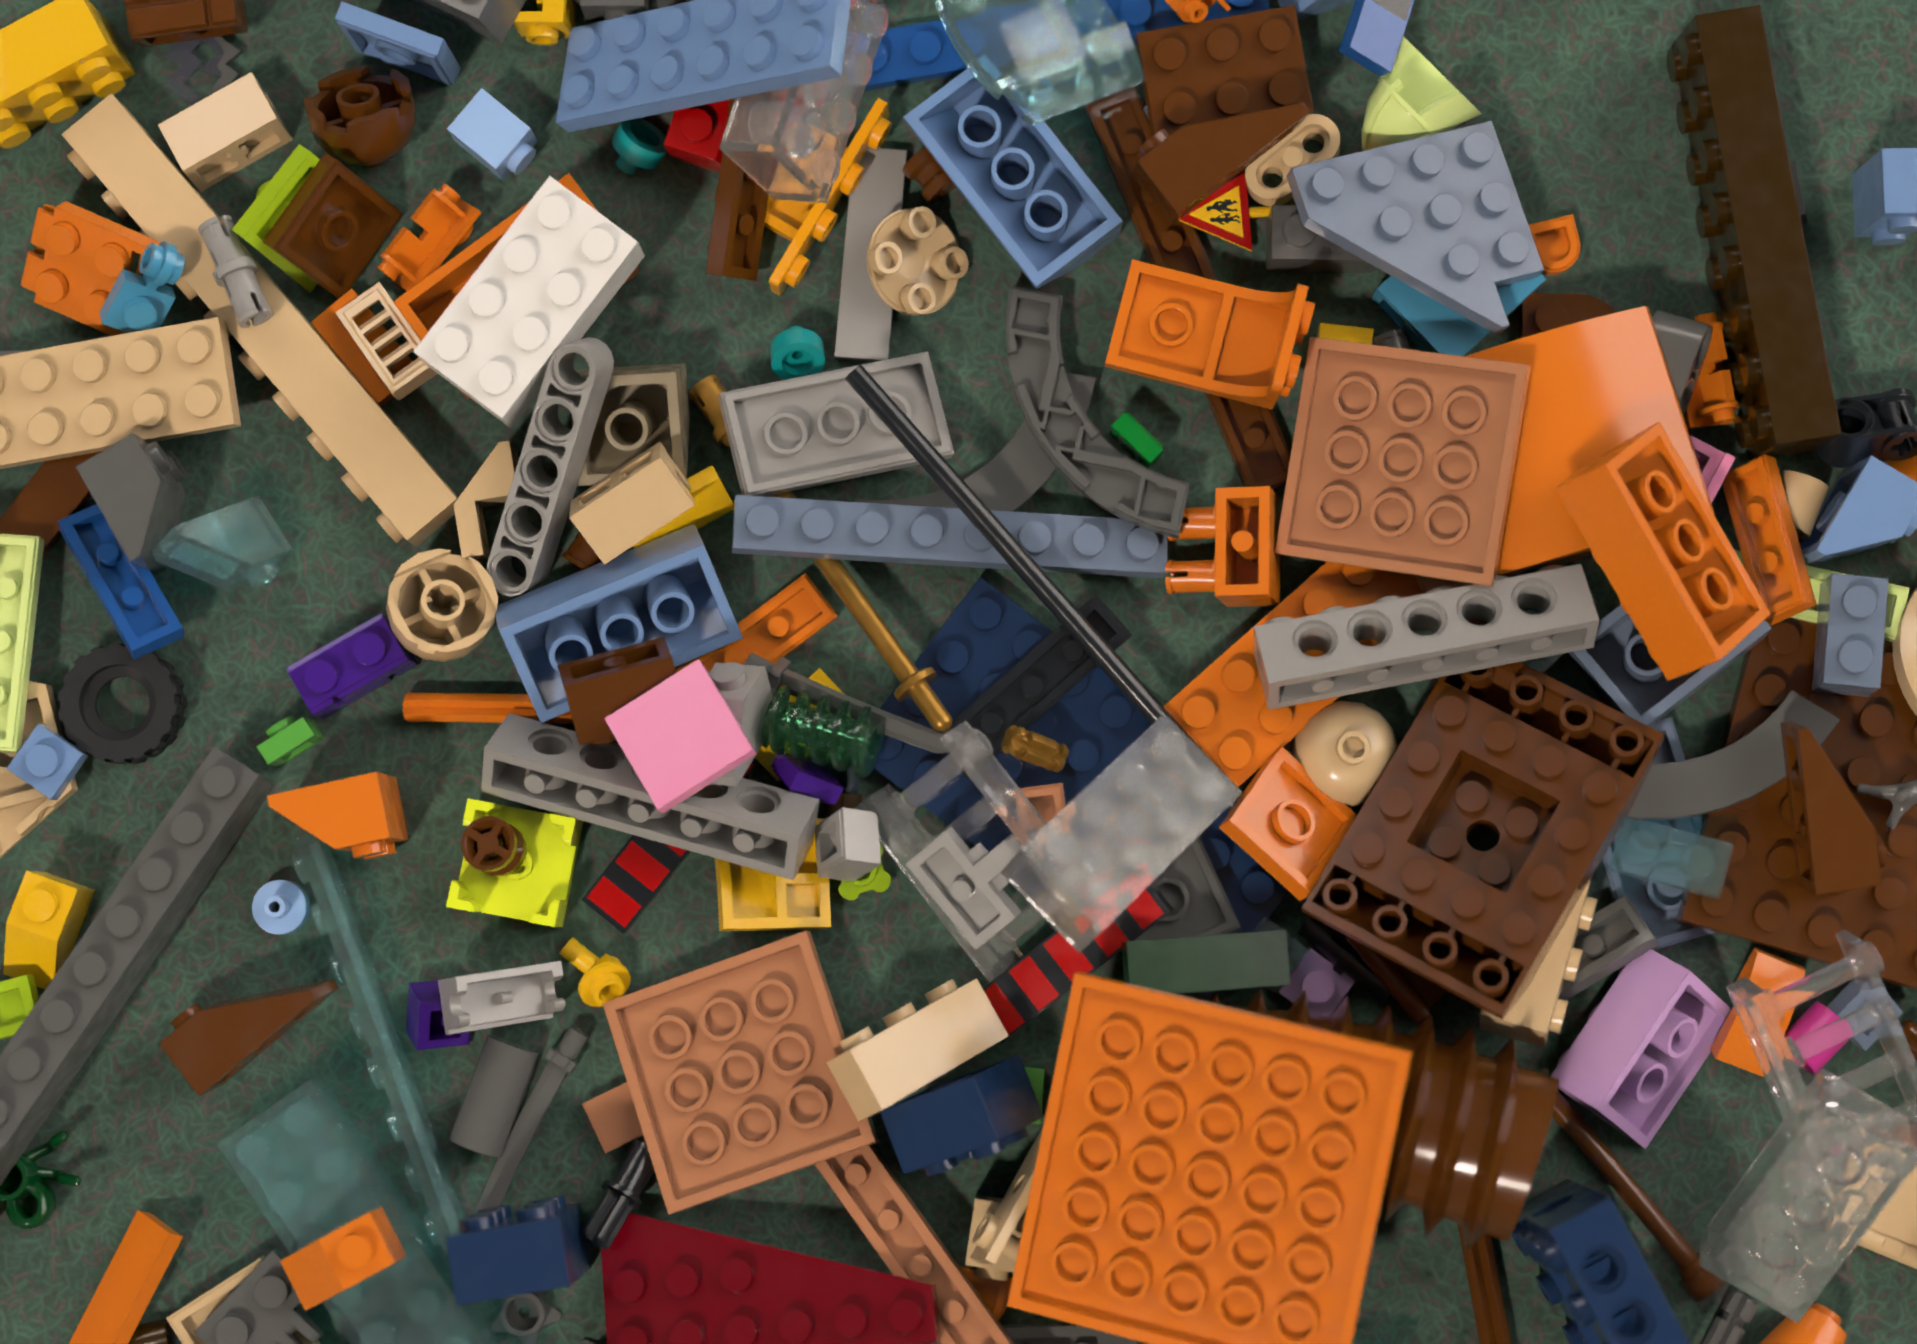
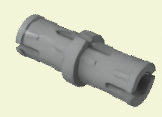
[198,215,273,328]

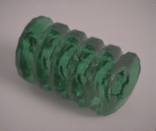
[761,684,885,777]

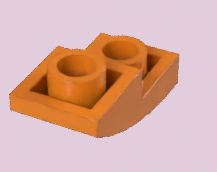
[1710,947,1806,1077]

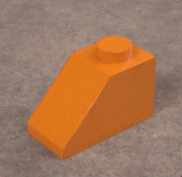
[280,1206,407,1311]

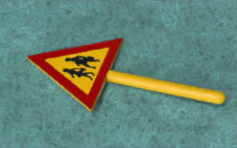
[1178,173,1272,252]

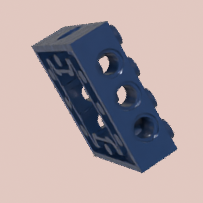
[1512,1179,1690,1344]

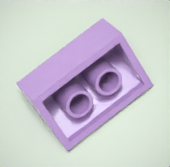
[1550,949,1731,1149]

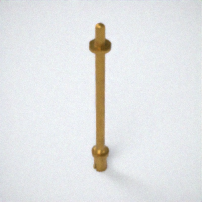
[688,374,952,732]

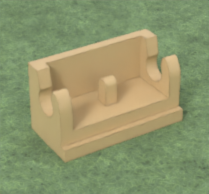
[158,72,293,192]
[569,442,695,565]

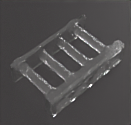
[854,721,1102,982]
[1726,929,1917,1195]

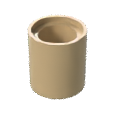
[1780,470,1829,539]

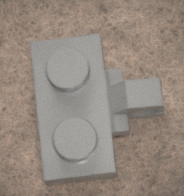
[905,826,1027,950]

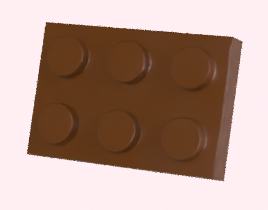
[1134,5,1314,136]

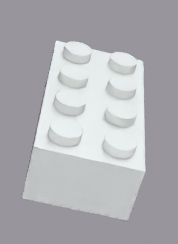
[413,176,645,429]

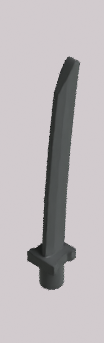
[745,653,966,754]
[473,1026,589,1214]

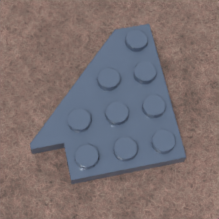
[1286,121,1544,334]

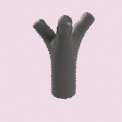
[1857,778,1917,830]

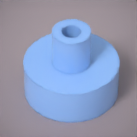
[252,880,310,935]

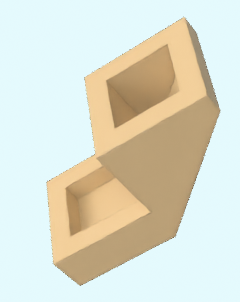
[453,440,519,562]

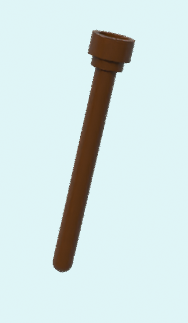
[1552,1090,1729,1302]

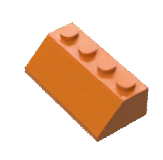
[1555,422,1771,681]

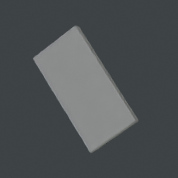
[718,351,954,497]

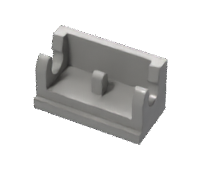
[438,961,566,1035]

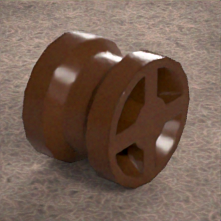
[902,147,956,205]
[461,816,526,877]

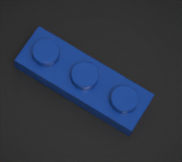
[58,504,184,660]

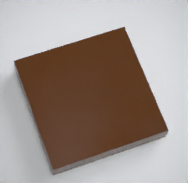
[263,153,403,299]

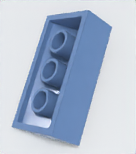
[903,52,1123,289]
[495,524,743,723]

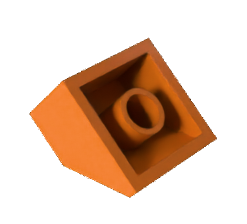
[267,772,409,860]

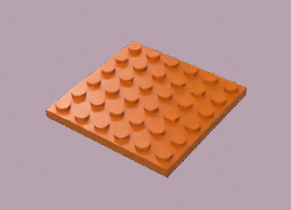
[1007,972,1414,1344]

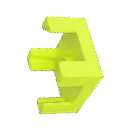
[446,798,583,927]

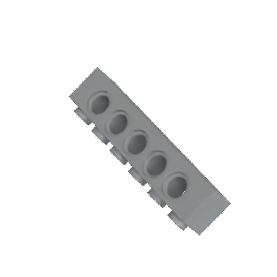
[1254,564,1599,710]
[481,713,820,880]

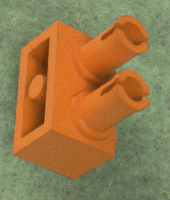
[1165,486,1281,607]

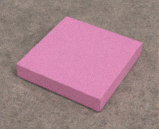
[604,659,757,814]

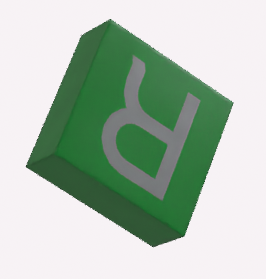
[1109,412,1164,469]

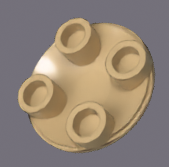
[867,206,969,316]

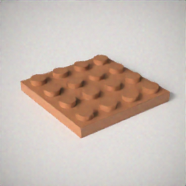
[1275,337,1531,587]
[602,930,879,1214]

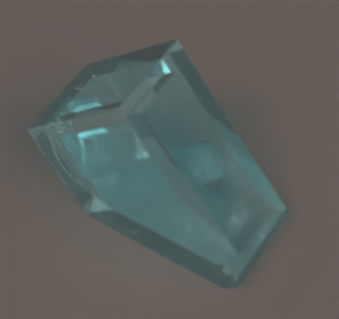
[151,495,293,591]

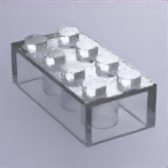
[719,0,891,203]
[1001,713,1243,953]
[1700,1068,1917,1323]

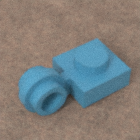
[99,241,185,333]

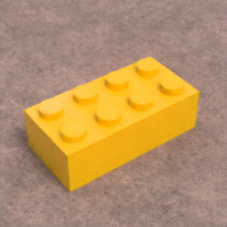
[0,0,136,149]

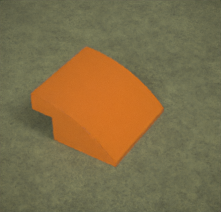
[1464,306,1714,577]

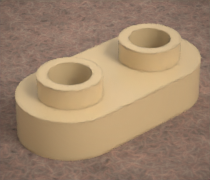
[1245,114,1340,206]

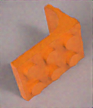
[1104,259,1315,410]

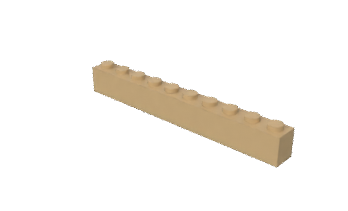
[61,93,459,547]

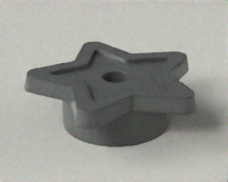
[491,1291,562,1344]

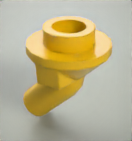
[559,937,631,1007]

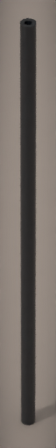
[845,364,1309,900]

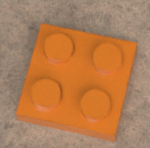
[1219,746,1357,901]

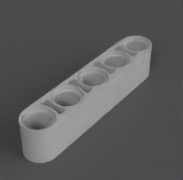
[486,337,614,597]

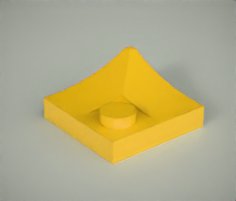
[714,818,831,931]

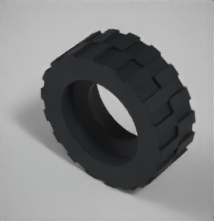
[57,643,187,765]

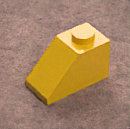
[3,870,95,990]

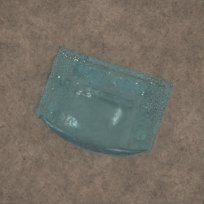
[935,0,1143,125]

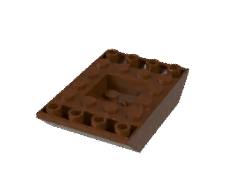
[1302,662,1665,1020]

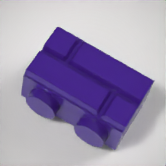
[286,613,419,719]

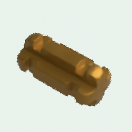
[1001,725,1069,772]

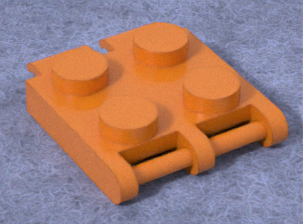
[21,201,160,336]

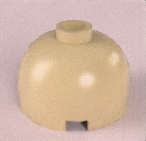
[386,548,498,662]
[1290,701,1398,809]

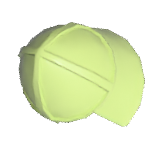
[1361,36,1482,151]

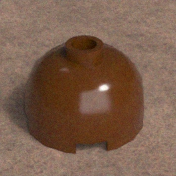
[303,66,416,168]

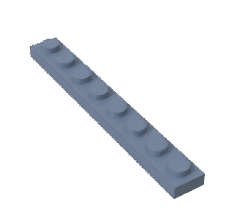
[732,495,1168,579]

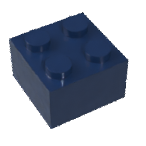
[880,1054,1043,1177]

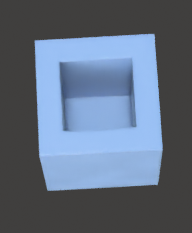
[447,88,538,181]

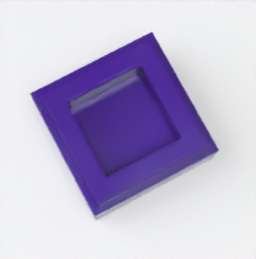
[771,750,844,805]

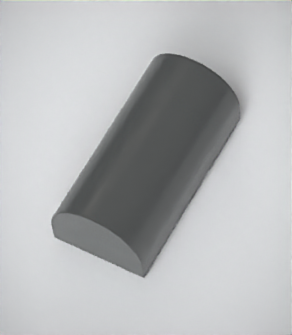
[449,1035,541,1158]

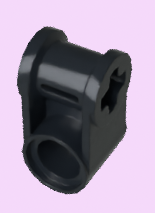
[1816,388,1917,468]

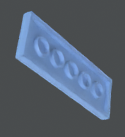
[556,0,851,133]

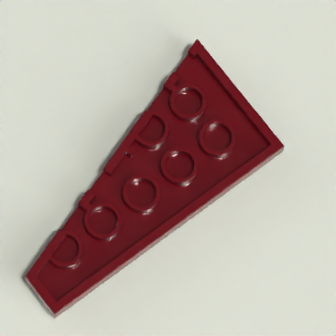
[601,1213,941,1344]

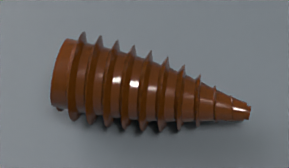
[1210,988,1559,1254]

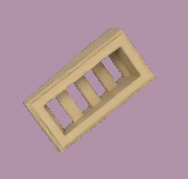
[335,282,438,401]

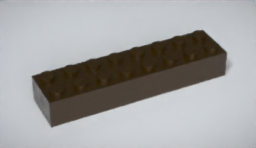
[1667,5,1842,461]

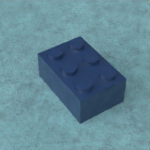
[445,1195,591,1306]

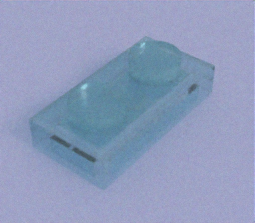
[1609,818,1734,900]

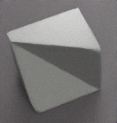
[815,807,881,881]

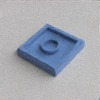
[335,1,461,86]

